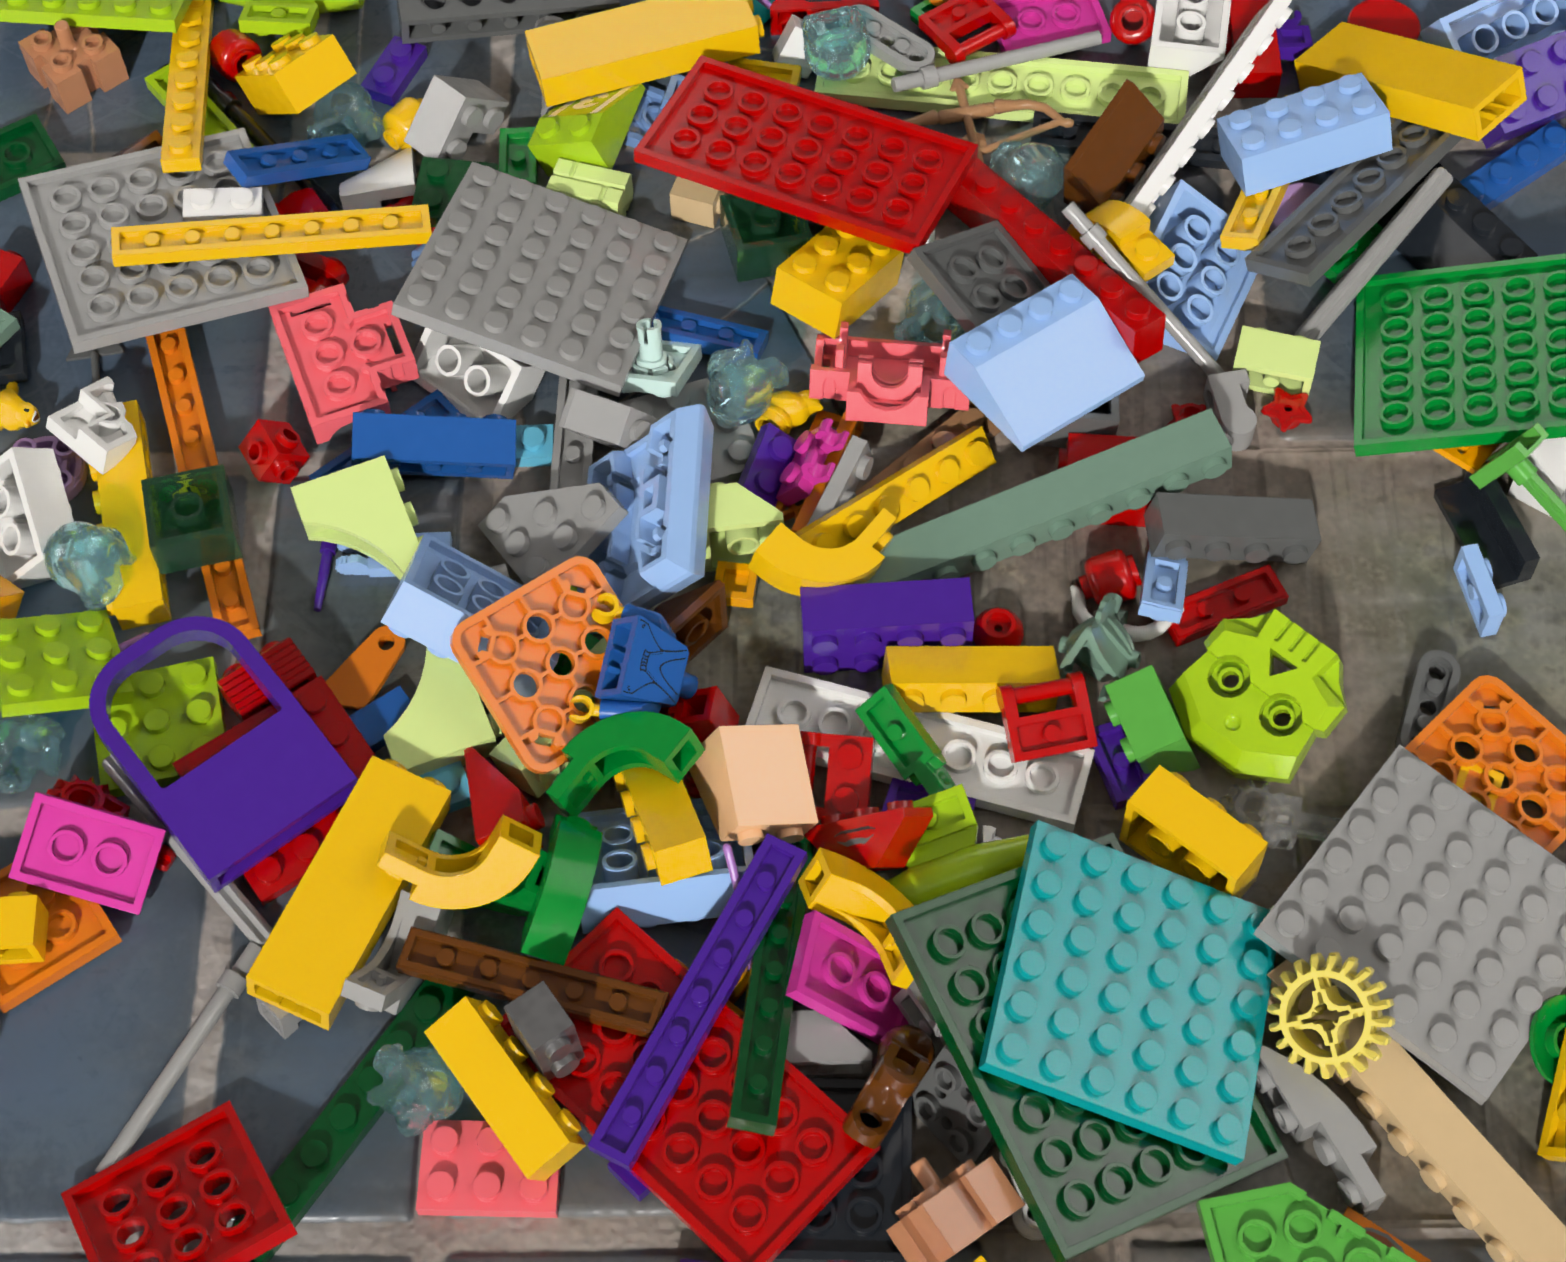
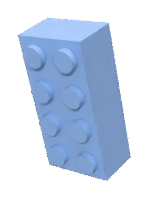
[1216,72,1393,197]

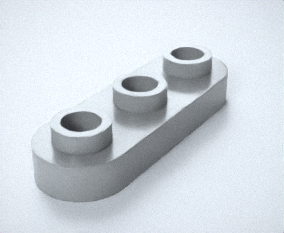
[841,4,935,75]

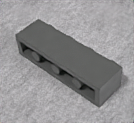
[1144,492,1322,565]

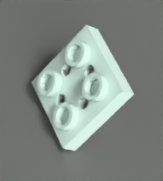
[621,318,702,398]

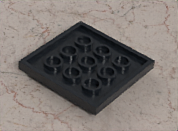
[721,1078,912,1262]

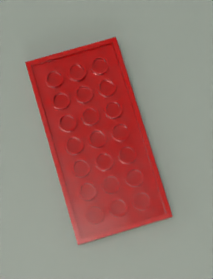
[634,55,979,254]
[500,907,880,1262]

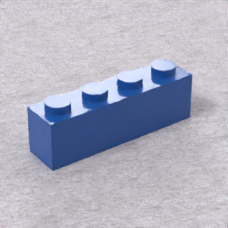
[351,409,516,479]

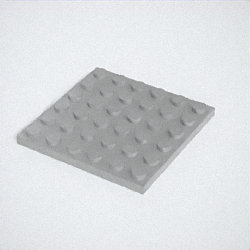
[18,128,309,354]
[391,161,688,397]
[1253,744,1566,1105]

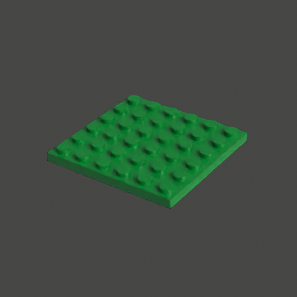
[1354,253,1566,457]

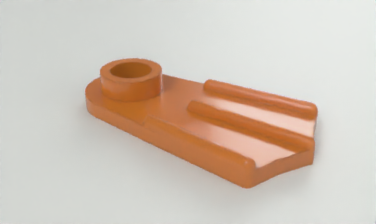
[326,626,406,710]

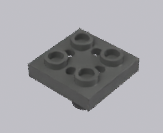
[912,1045,995,1166]

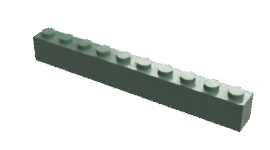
[866,408,1232,583]

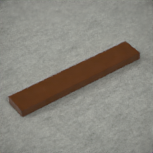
[396,926,670,1038]

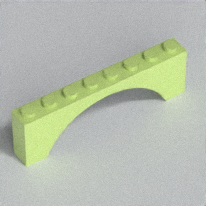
[290,455,502,776]

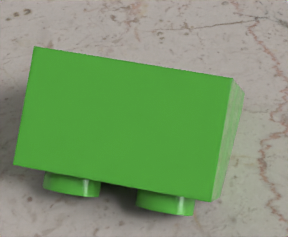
[1104,665,1201,774]

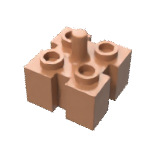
[18,20,129,114]
[886,1156,1025,1262]

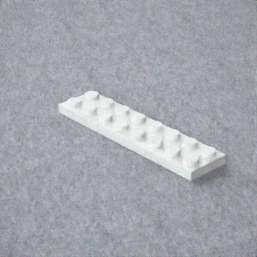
[1124,0,1293,218]
[745,666,1095,832]

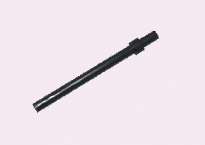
[208,77,343,211]

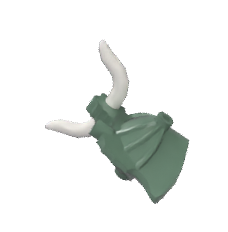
[1058,585,1184,702]

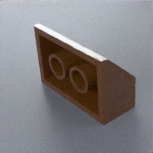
[1063,79,1166,214]

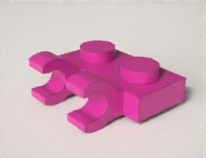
[776,418,850,507]

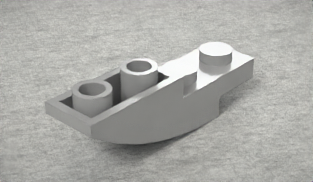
[1255,1046,1386,1217]

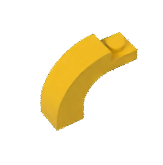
[1066,200,1175,282]
[748,508,897,596]
[377,815,542,909]
[798,847,914,990]

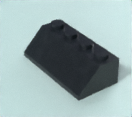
[1377,162,1538,270]

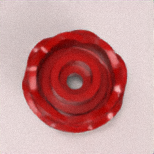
[973,607,1024,646]

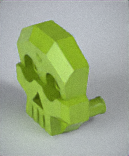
[1169,609,1348,784]

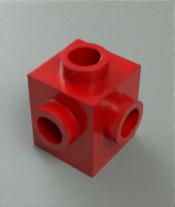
[238,419,310,484]

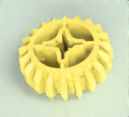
[1267,952,1396,1079]

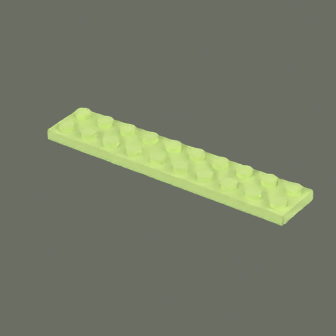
[814,37,1189,124]

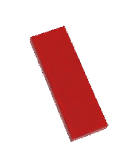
[1167,564,1289,647]

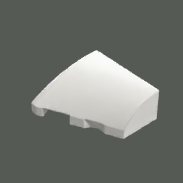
[339,148,417,210]
[46,376,137,475]

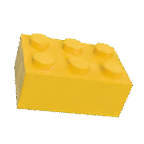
[234,32,357,115]
[771,226,904,339]
[1119,765,1268,898]

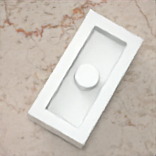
[182,187,264,222]

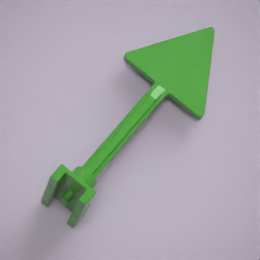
[1469,422,1566,532]

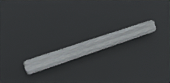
[1294,167,1453,340]
[102,755,273,948]

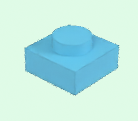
[515,424,554,467]
[420,760,471,814]

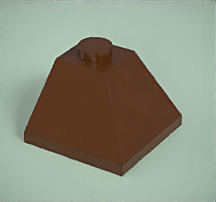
[653,580,728,664]

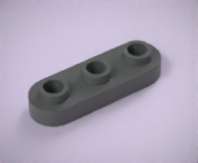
[1395,650,1461,748]

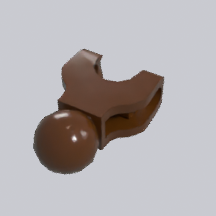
[843,1024,935,1149]

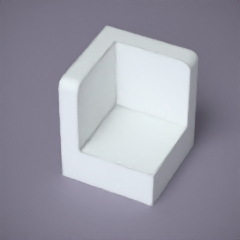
[772,14,828,79]

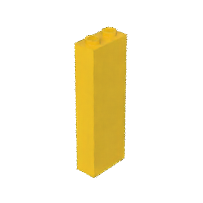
[525,0,764,107]
[1294,22,1527,141]
[246,755,452,1031]

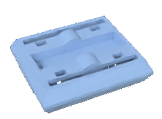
[577,404,714,635]

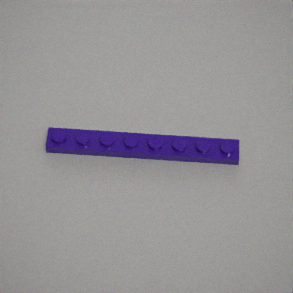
[588,833,808,1172]

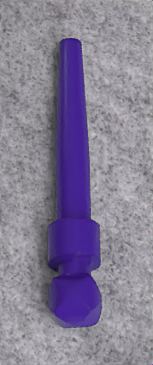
[313,541,337,612]

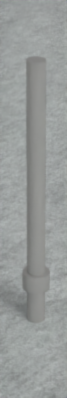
[891,30,1102,93]
[1061,201,1225,375]
[94,942,262,1174]

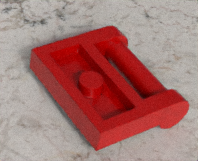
[918,0,1017,64]
[996,671,1098,763]
[800,731,875,821]

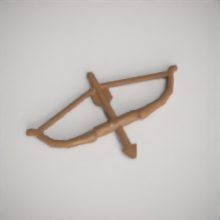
[904,78,1074,163]

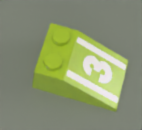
[528,84,645,177]

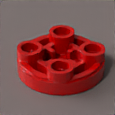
[1347,0,1421,40]

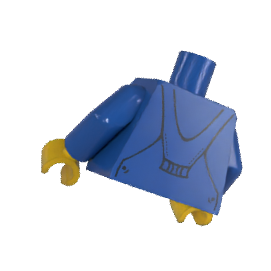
[569,593,698,724]

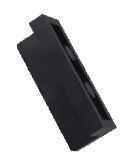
[1434,462,1541,590]

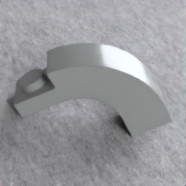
[340,884,455,1015]

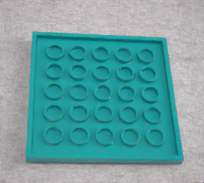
[978,820,1276,1166]

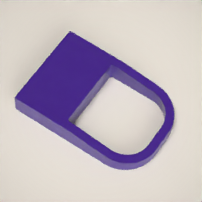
[89,616,358,893]

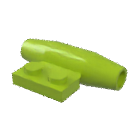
[219,0,365,37]
[888,784,1029,906]

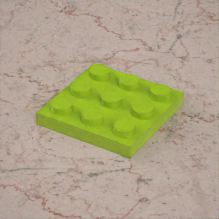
[0,610,134,718]
[93,656,226,797]

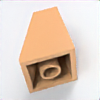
[689,724,818,846]

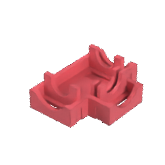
[268,283,419,445]
[809,321,970,426]

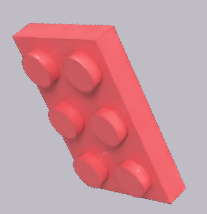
[416,1120,561,1218]

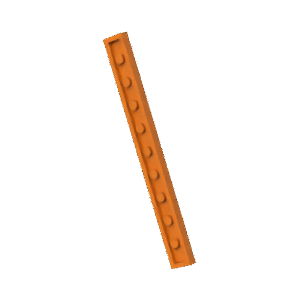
[146,327,262,647]

